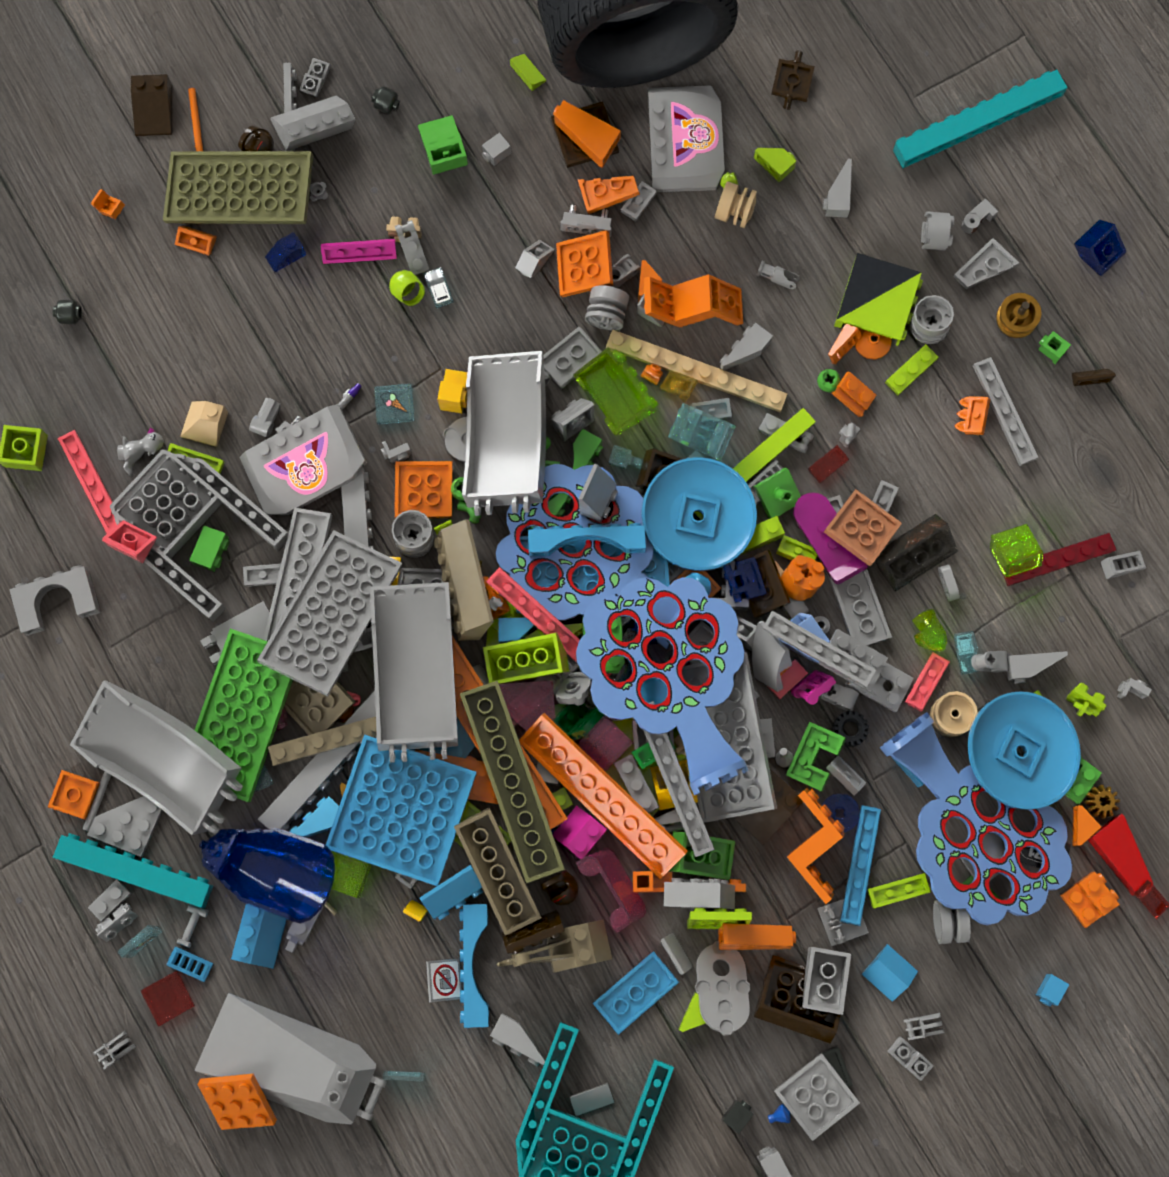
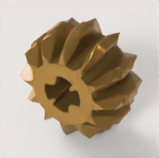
[1085,785,1120,819]

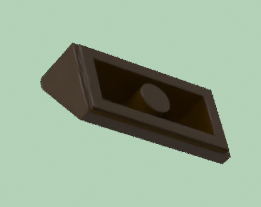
[1072,369,1116,386]

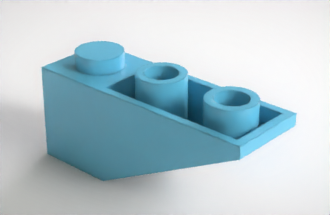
[287,797,339,842]

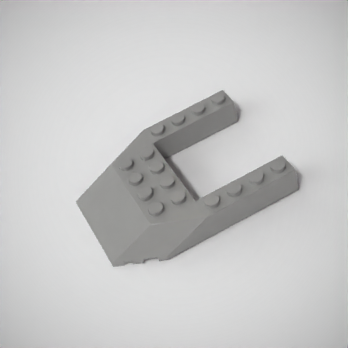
[110,450,288,622]

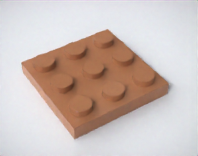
[824,489,902,566]

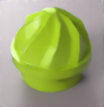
[720,172,739,188]

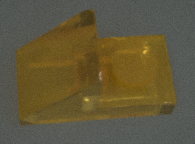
[660,372,698,402]

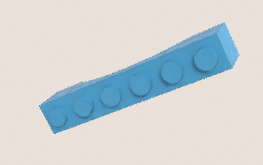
[528,523,646,557]
[460,904,489,1028]

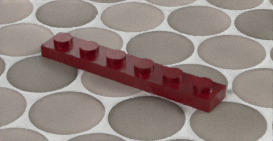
[1001,533,1116,586]

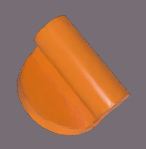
[641,364,663,385]

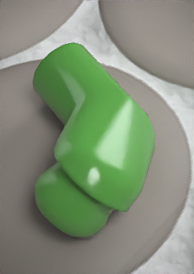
[457,501,481,524]

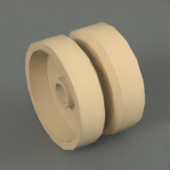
[930,691,978,737]

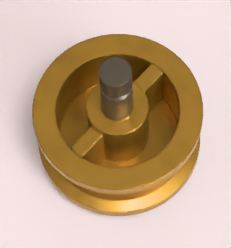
[996,293,1041,338]

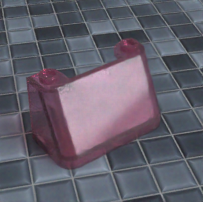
[575,848,646,933]

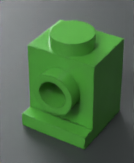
[1038,331,1071,364]

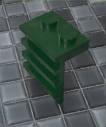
[552,704,604,741]

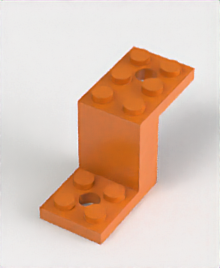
[643,274,743,328]
[787,788,845,904]

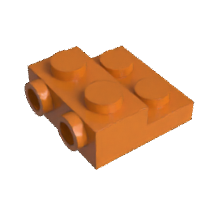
[1060,872,1120,928]

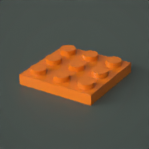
[556,231,613,297]
[395,461,453,518]
[197,1073,277,1130]

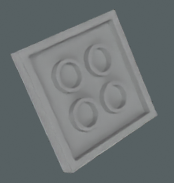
[774,1053,860,1141]

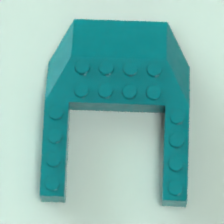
[516,1022,674,1177]

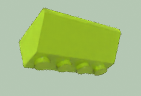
[483,633,570,685]

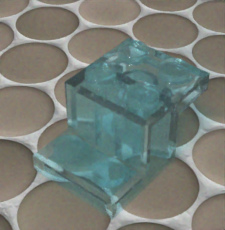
[668,403,736,461]

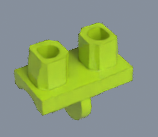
[1066,683,1106,717]

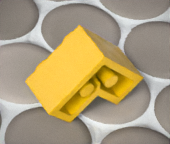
[437,369,467,414]

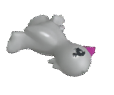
[117,428,164,476]

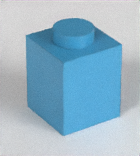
[1036,974,1069,1007]

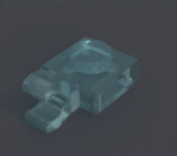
[608,445,643,470]

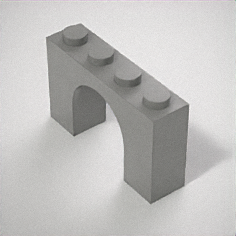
[9,565,101,636]

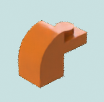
[633,871,672,893]

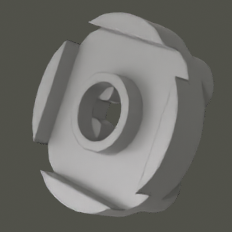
[553,672,592,705]

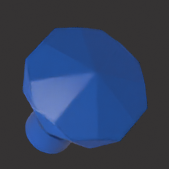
[768,1104,790,1123]

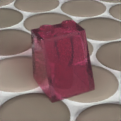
[577,715,633,772]

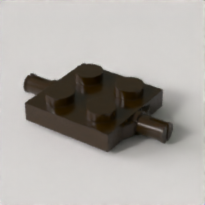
[771,50,815,110]

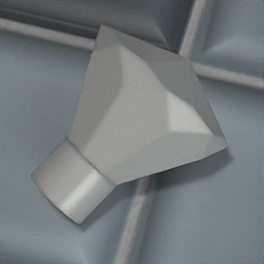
[775,748,794,768]

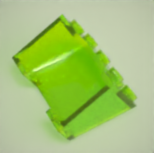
[573,347,659,436]

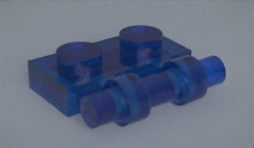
[723,557,766,603]

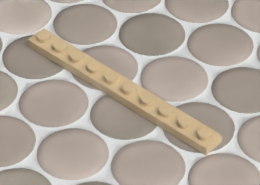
[606,329,787,412]

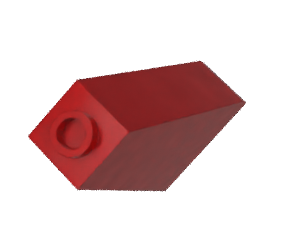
[1088,814,1153,896]

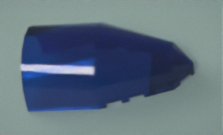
[199,828,335,924]

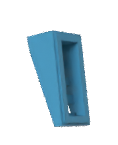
[166,947,214,982]

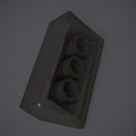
[875,514,958,592]

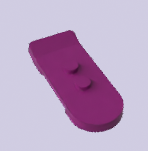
[793,493,868,585]

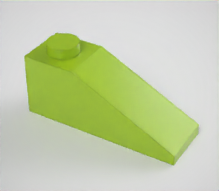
[739,516,785,556]

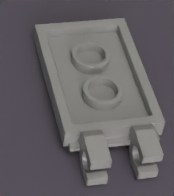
[200,601,270,666]

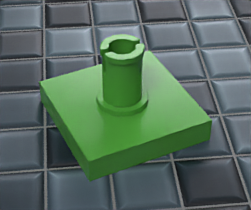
[753,468,801,519]

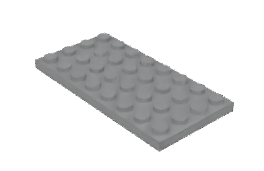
[257,530,402,697]
[682,652,777,823]

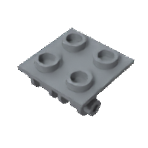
[817,899,869,946]

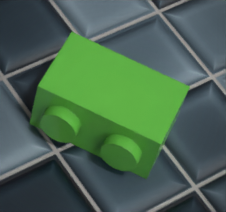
[189,526,229,572]

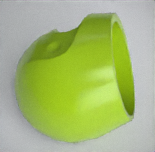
[389,270,425,306]

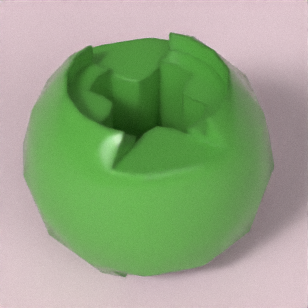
[817,369,841,392]
[451,477,464,501]

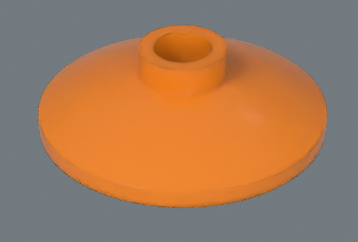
[855,329,892,360]

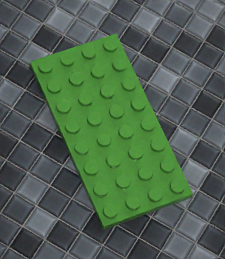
[195,629,293,802]

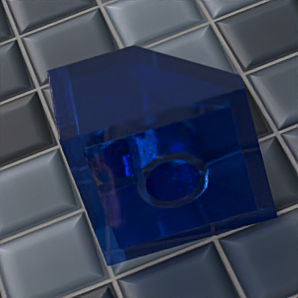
[1074,220,1127,276]

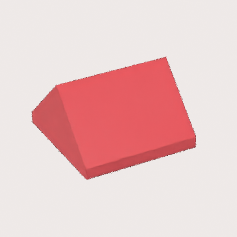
[102,520,157,563]

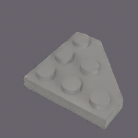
[87,796,163,857]

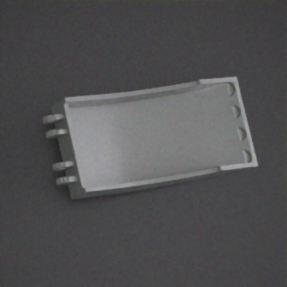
[462,351,546,516]
[370,582,458,763]
[70,680,243,835]

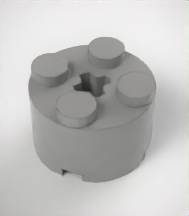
[921,211,954,251]

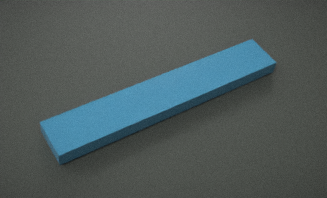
[840,805,881,926]

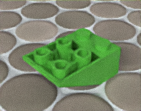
[418,115,468,175]

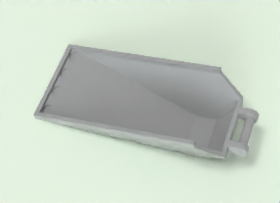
[194,992,387,1124]

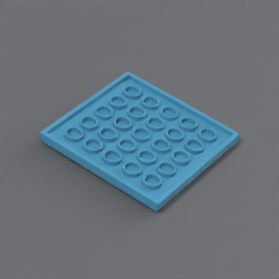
[325,734,477,886]

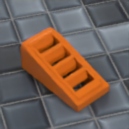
[828,324,862,365]

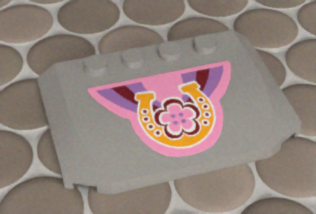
[647,86,725,192]
[240,404,367,516]

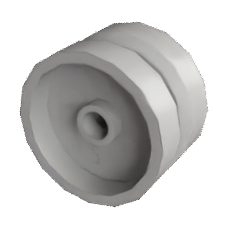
[933,900,971,944]

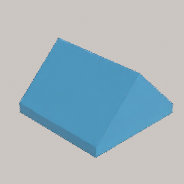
[862,944,918,1002]

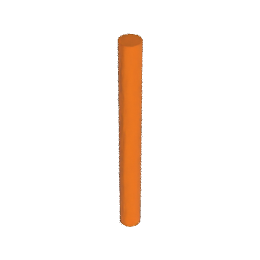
[188,88,203,151]

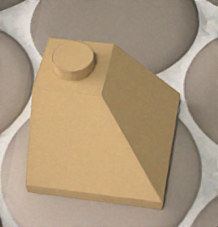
[180,401,228,447]

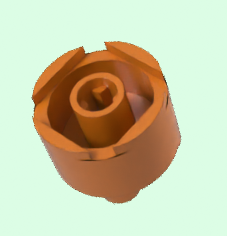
[781,555,825,601]

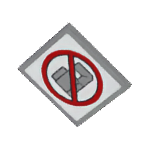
[426,958,462,1002]

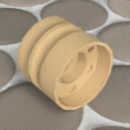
[715,181,757,228]

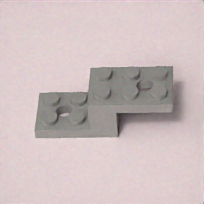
[818,629,914,712]

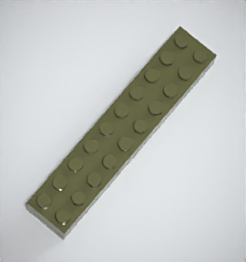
[460,681,565,884]

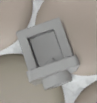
[381,441,412,463]
[1117,678,1152,699]

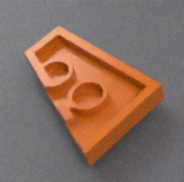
[578,176,640,214]

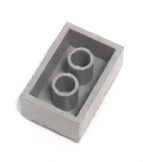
[664,878,735,909]

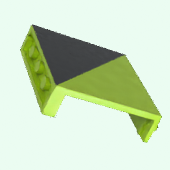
[834,253,923,346]

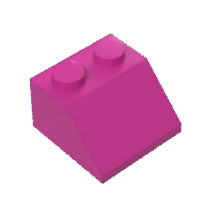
[553,806,607,861]

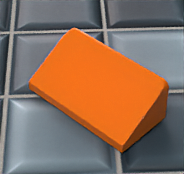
[175,226,217,256]

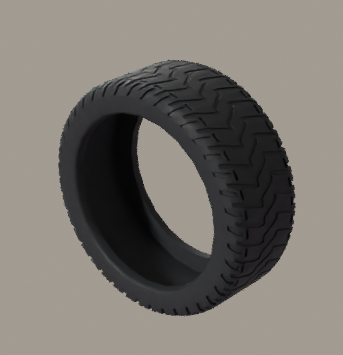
[538,0,738,88]

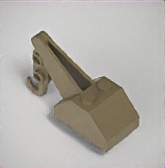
[497,919,612,973]

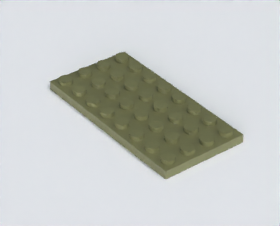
[163,151,313,224]

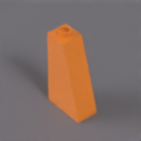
[553,100,621,168]
[718,924,796,950]

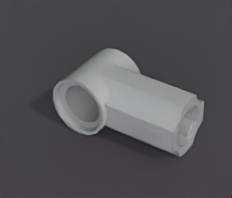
[249,398,281,438]

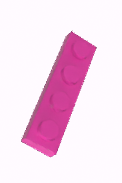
[321,239,397,264]

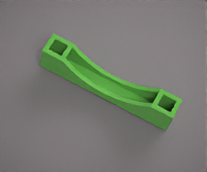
[526,428,603,530]

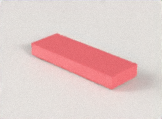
[905,652,950,712]

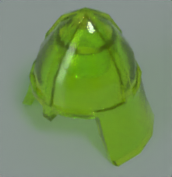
[912,609,947,651]

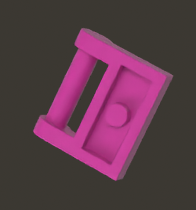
[791,670,836,705]

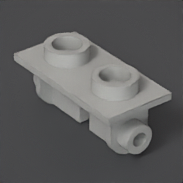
[95,903,138,942]

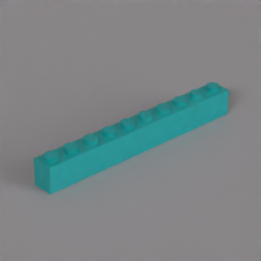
[893,70,1068,168]

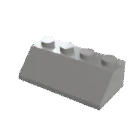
[271,95,356,151]

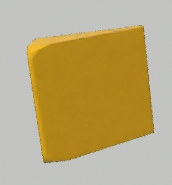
[403,900,428,922]

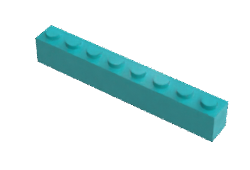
[53,833,214,908]

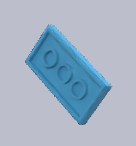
[593,951,679,1035]

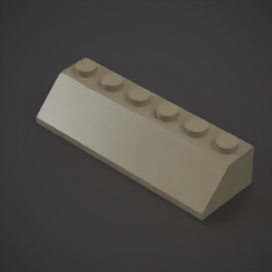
[434,520,494,641]
[454,807,541,936]

